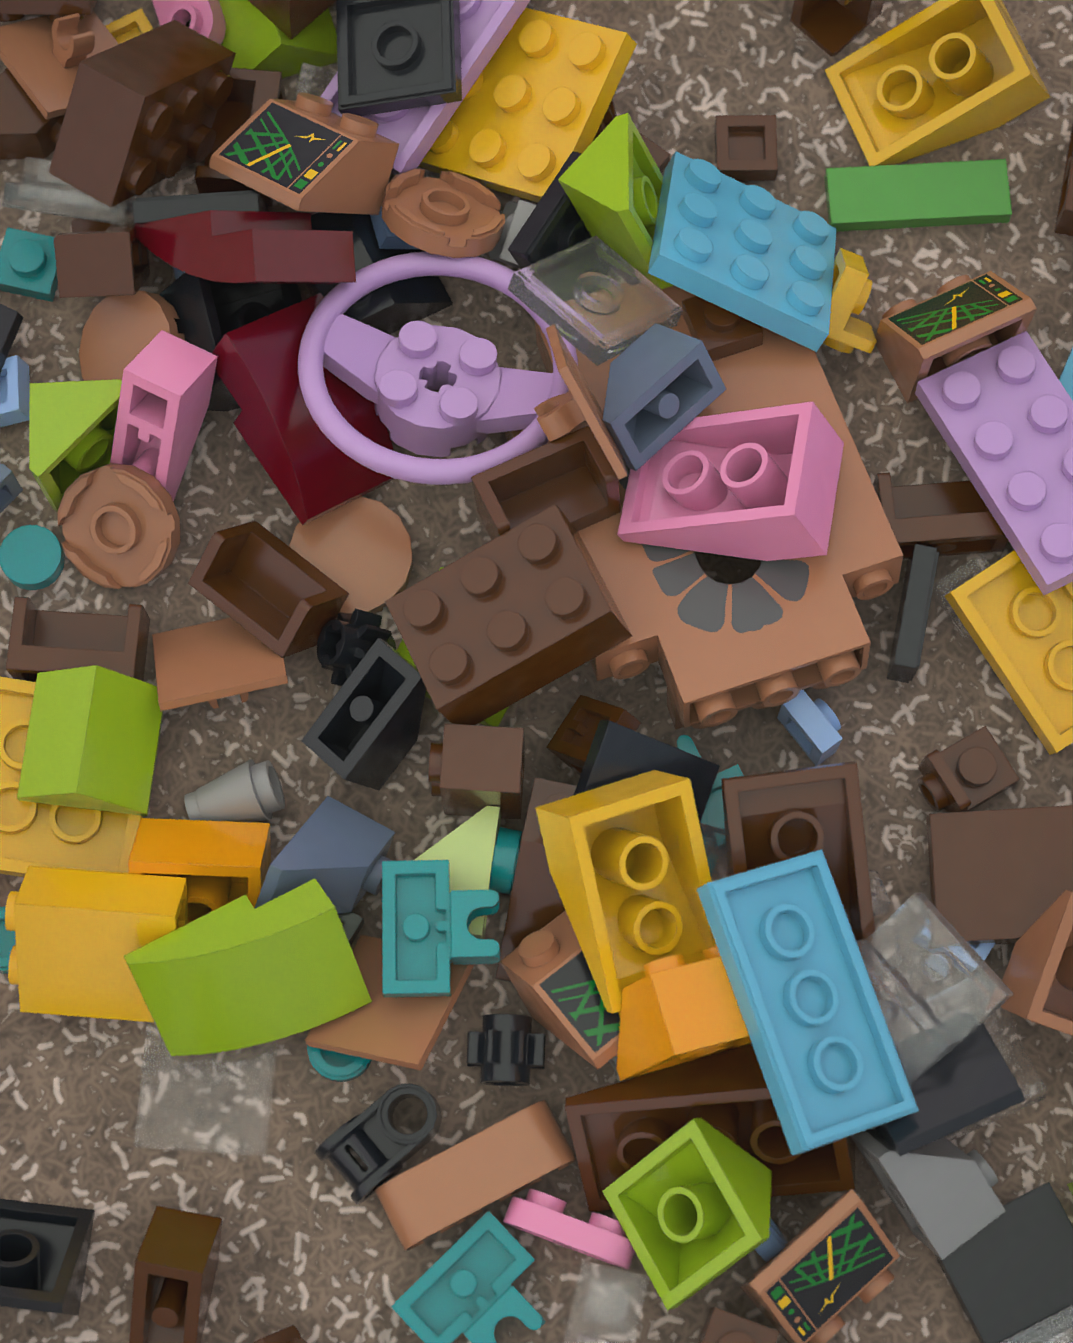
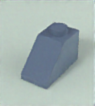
[602,323,726,471]
[255,796,395,914]

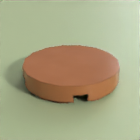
[382,169,505,258]
[79,290,185,381]
[57,463,180,589]
[289,496,414,617]

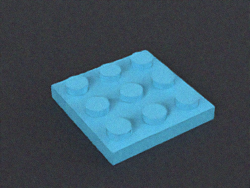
[648,151,837,352]

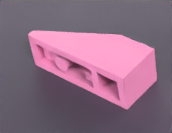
[110,330,218,502]

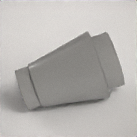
[184,759,285,822]

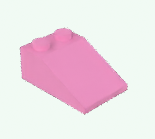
[617,402,844,561]

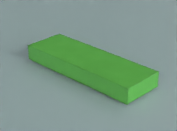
[824,159,1012,231]

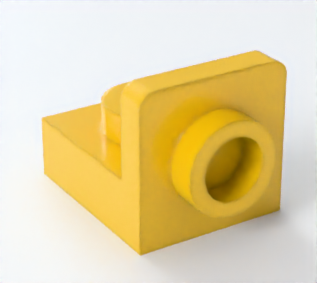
[823,248,877,353]

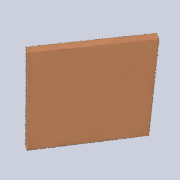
[0,11,119,120]
[534,324,628,480]
[152,617,288,711]
[305,935,474,1070]

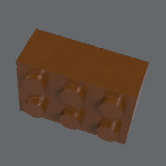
[48,20,236,208]
[385,503,632,725]

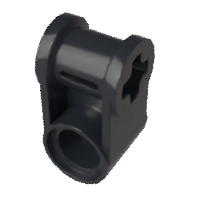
[315,1083,442,1205]

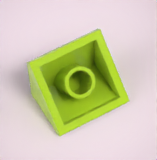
[219,0,337,78]
[558,113,673,289]
[29,379,122,512]
[17,665,163,816]
[602,1118,772,1311]

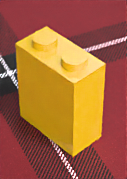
[5,866,188,1022]

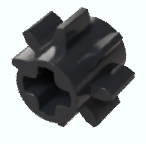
[317,608,396,686]
[466,1014,546,1086]

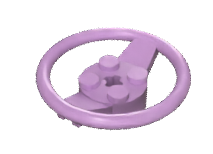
[298,251,578,485]

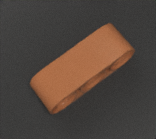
[375,1100,577,1251]

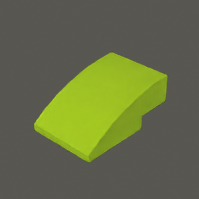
[124,878,372,1056]

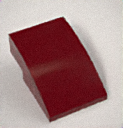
[135,210,356,284]
[212,293,395,525]

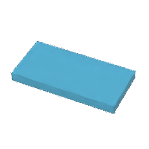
[697,849,919,1156]

